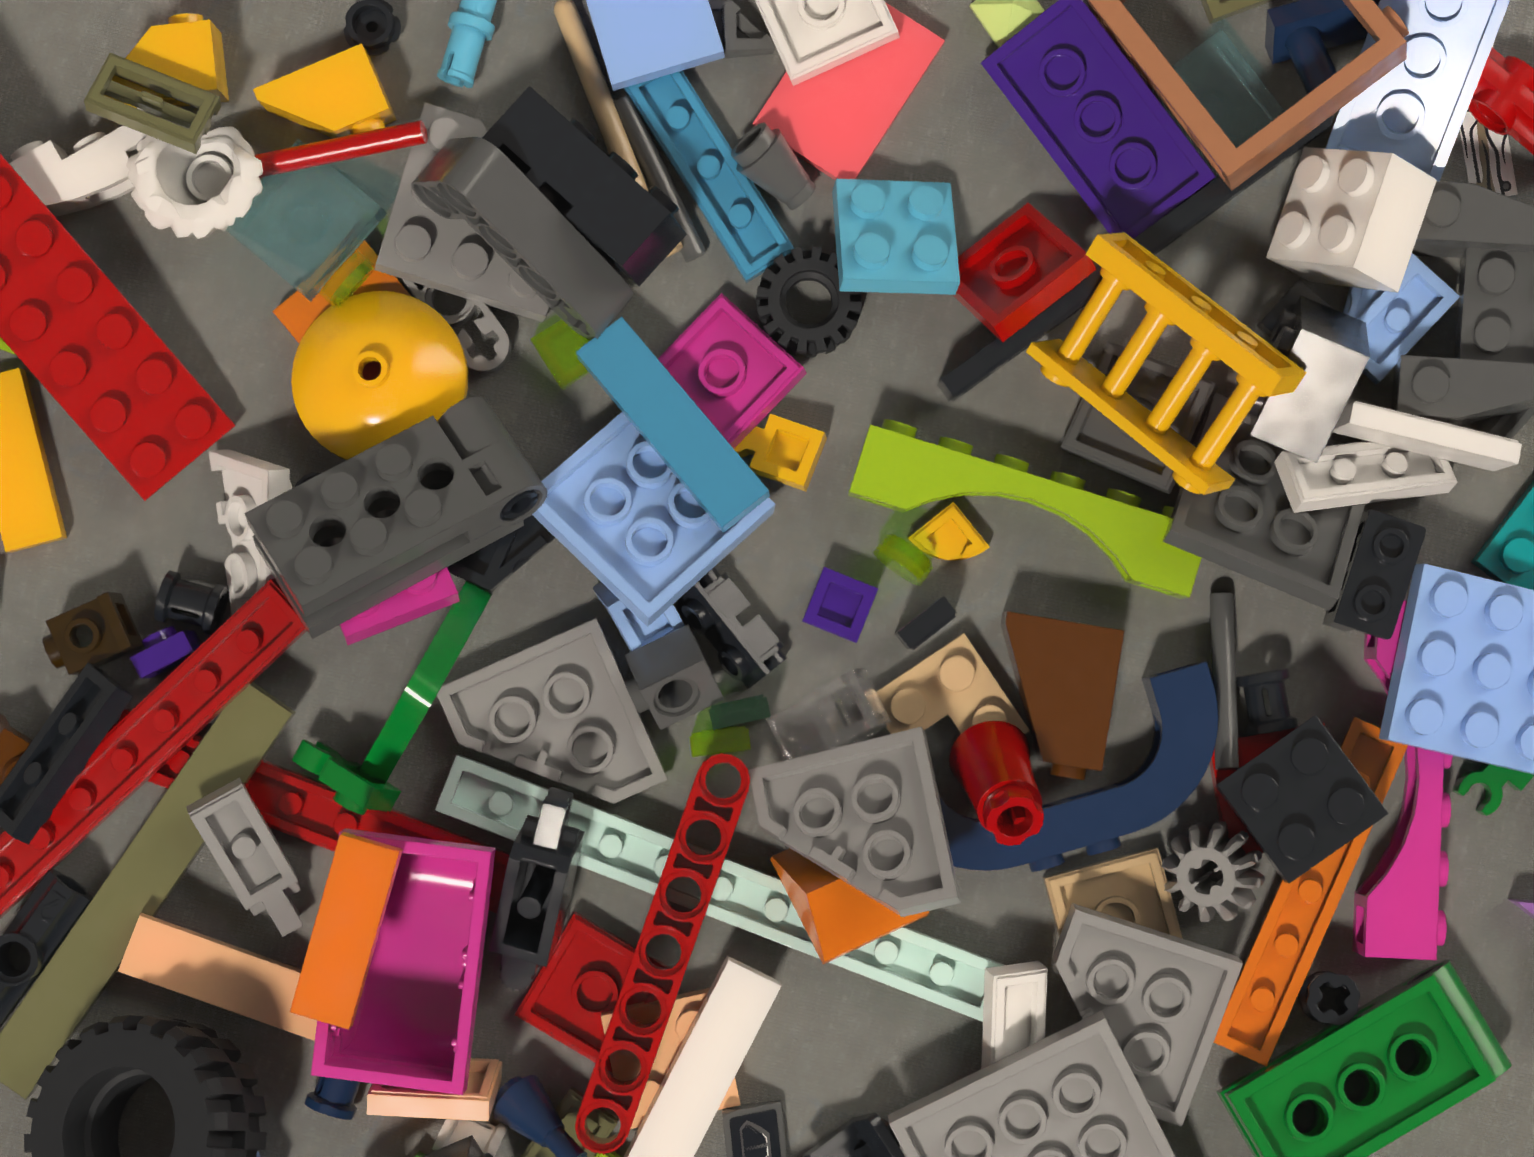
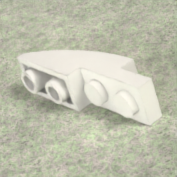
[9,108,185,216]

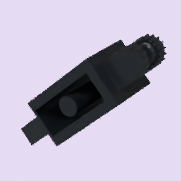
[489,787,585,992]

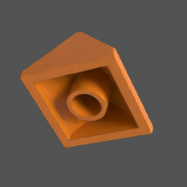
[770,848,929,964]

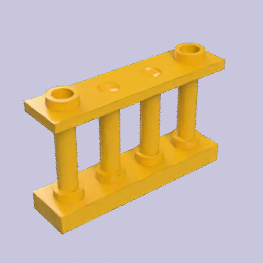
[1026,232,1307,495]

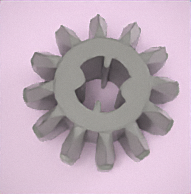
[1162,821,1265,922]

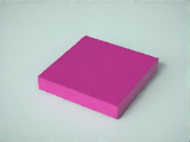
[658,293,807,449]

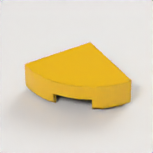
[907,502,990,561]

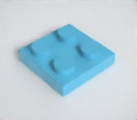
[832,179,960,295]

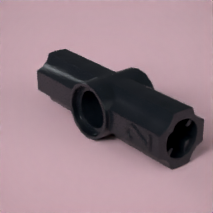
[0,869,93,1028]

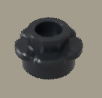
[344,0,401,56]

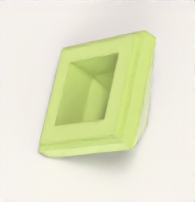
[969,0,1044,48]

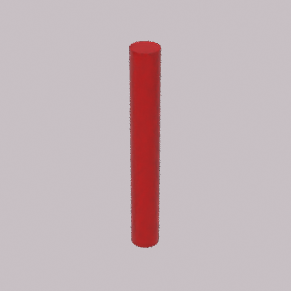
[255,120,428,178]

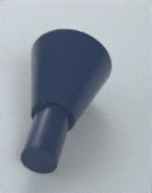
[493,1075,587,1157]

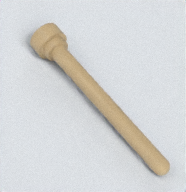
[554,0,683,258]

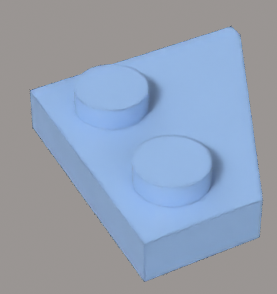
[1342,253,1460,385]

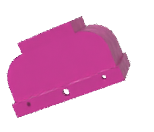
[311,828,496,1095]

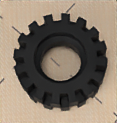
[756,247,862,358]

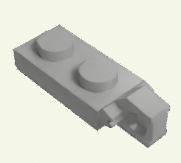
[186,777,304,937]

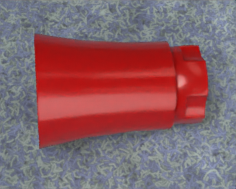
[949,721,1044,846]

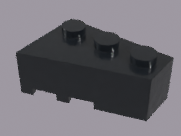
[482,86,687,287]

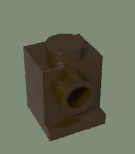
[42,592,144,675]

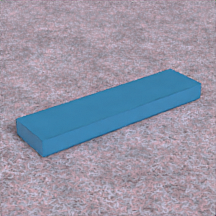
[623,71,795,283]
[576,317,770,533]

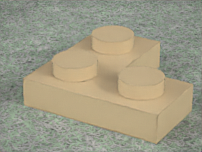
[866,633,1030,734]

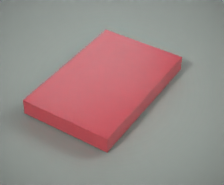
[752,2,945,180]

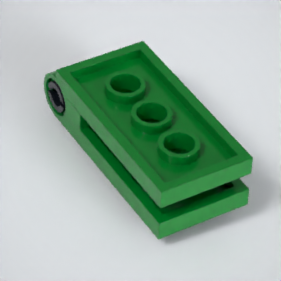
[1216,960,1512,1157]

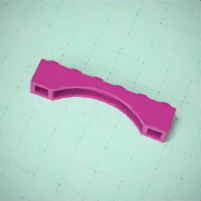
[1352,601,1453,960]

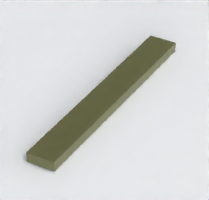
[0,682,296,1100]

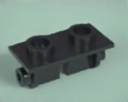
[677,567,787,689]

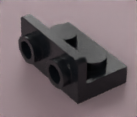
[1323,509,1426,640]

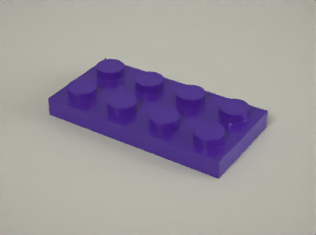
[981,0,1217,239]

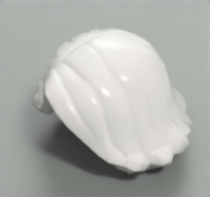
[126,126,263,239]

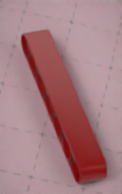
[575,753,750,1154]

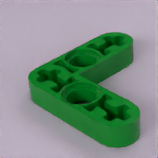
[359,580,492,784]

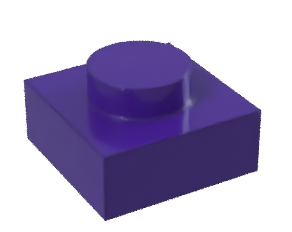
[802,567,879,643]
[130,625,202,679]

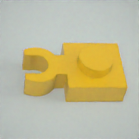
[734,414,827,492]

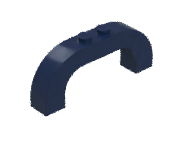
[939,662,1218,872]

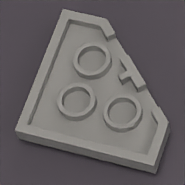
[374,102,549,322]
[437,618,668,804]
[749,726,961,917]
[1052,903,1243,1126]

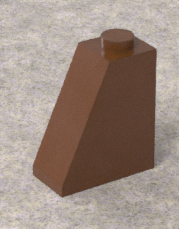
[1000,611,1125,780]

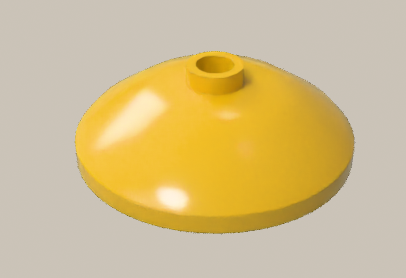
[291,291,468,460]

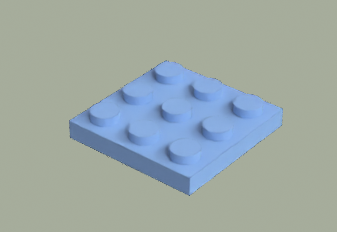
[532,412,776,627]
[1379,563,1534,775]

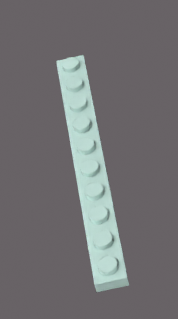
[435,754,1004,1022]

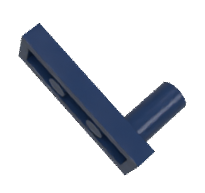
[1265,0,1380,94]

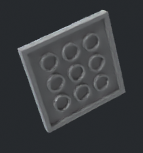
[887,1010,1176,1157]

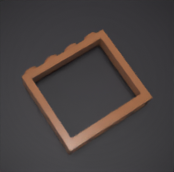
[1087,0,1409,191]

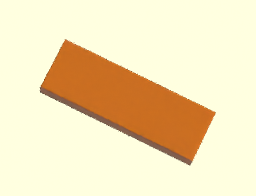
[290,832,403,1030]

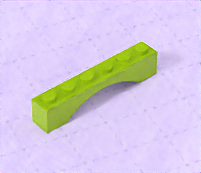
[848,419,1202,599]

